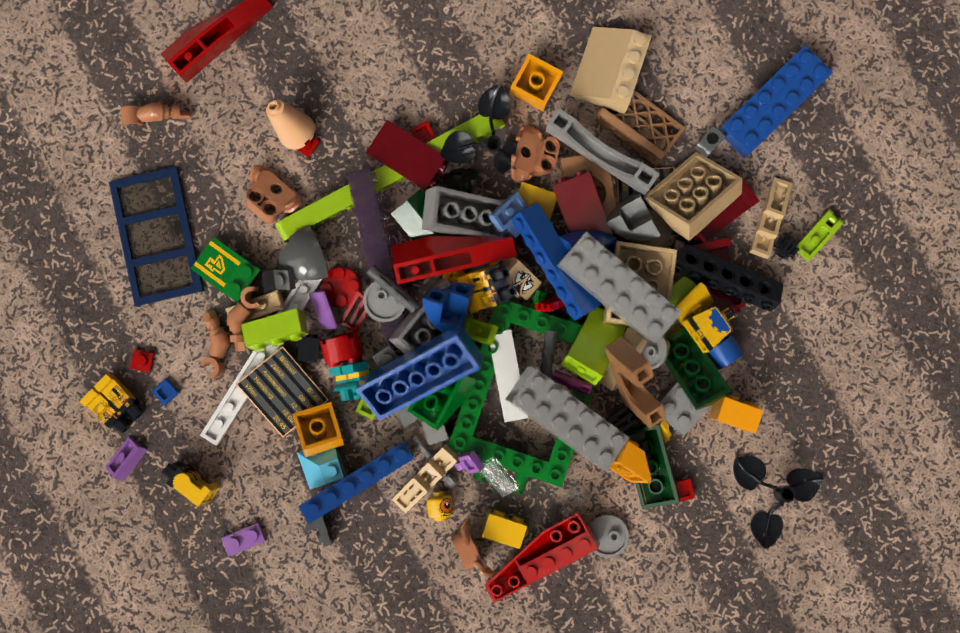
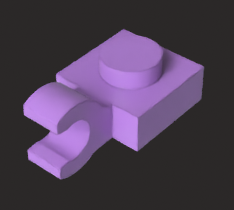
[454,451,485,474]

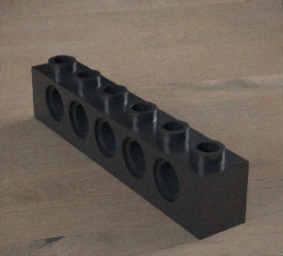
[669,240,784,312]

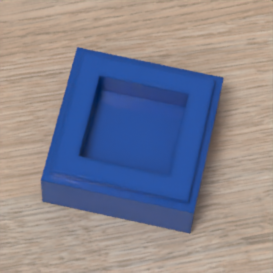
[151,378,180,406]

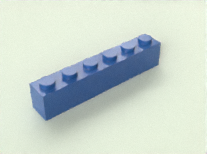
[512,202,601,321]
[298,442,414,524]

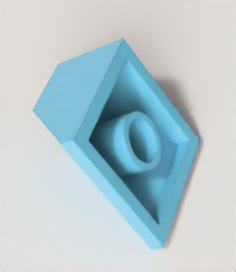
[297,448,347,489]

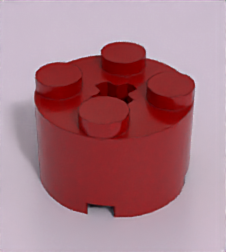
[320,331,364,368]

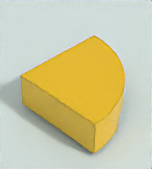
[656,420,672,443]

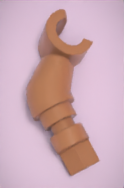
[120,102,190,126]
[227,286,264,351]
[200,310,230,379]

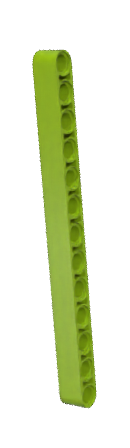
[275,115,506,243]

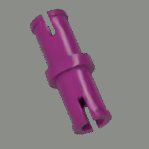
[551,369,593,395]

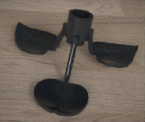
[440,84,525,175]
[733,456,824,549]

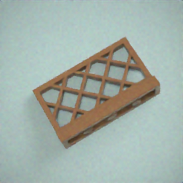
[595,90,686,167]

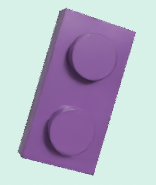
[221,522,266,557]

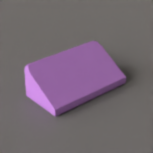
[309,289,338,330]
[105,436,148,481]

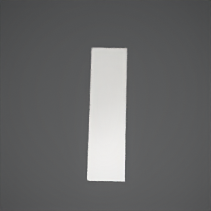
[490,330,528,422]

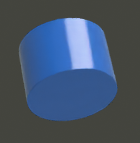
[707,334,744,370]

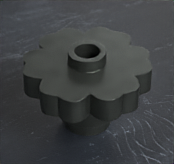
[440,168,480,194]

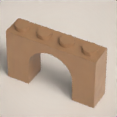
[559,155,619,232]
[605,337,666,428]

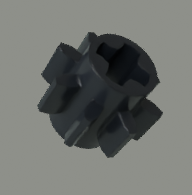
[773,235,800,260]

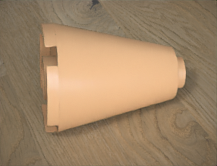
[266,99,315,150]

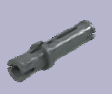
[367,265,421,314]
[539,330,558,379]

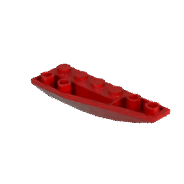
[161,0,273,83]
[391,236,517,285]
[484,512,600,603]

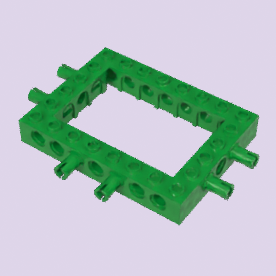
[448,290,595,495]

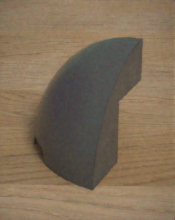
[606,191,661,241]
[277,225,328,280]

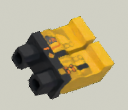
[457,264,517,313]
[79,374,144,433]
[161,461,221,507]

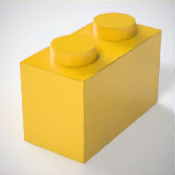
[482,509,527,549]

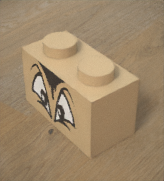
[500,258,541,301]

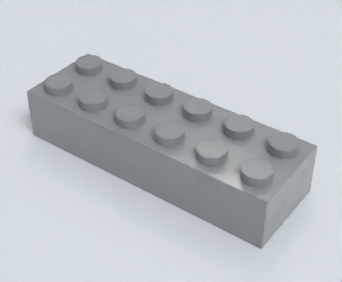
[558,232,682,345]
[505,366,629,471]

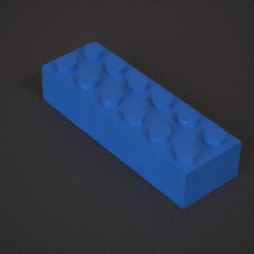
[719,45,833,158]
[356,324,484,421]

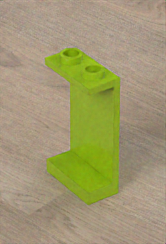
[561,307,627,385]

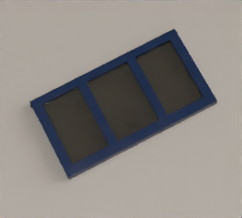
[109,167,204,307]

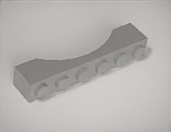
[546,108,660,196]

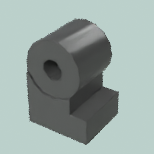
[694,126,726,157]

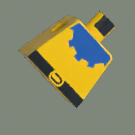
[682,307,734,354]

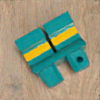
[329,361,369,402]

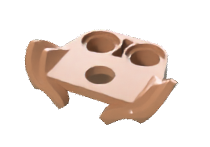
[511,124,560,183]
[246,165,303,224]
[451,517,496,577]

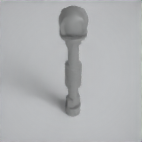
[411,435,457,488]

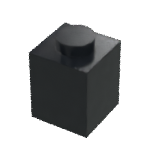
[297,334,322,363]

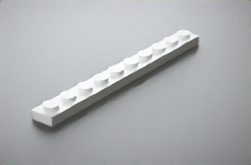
[200,279,323,446]

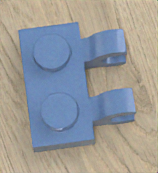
[488,191,528,239]

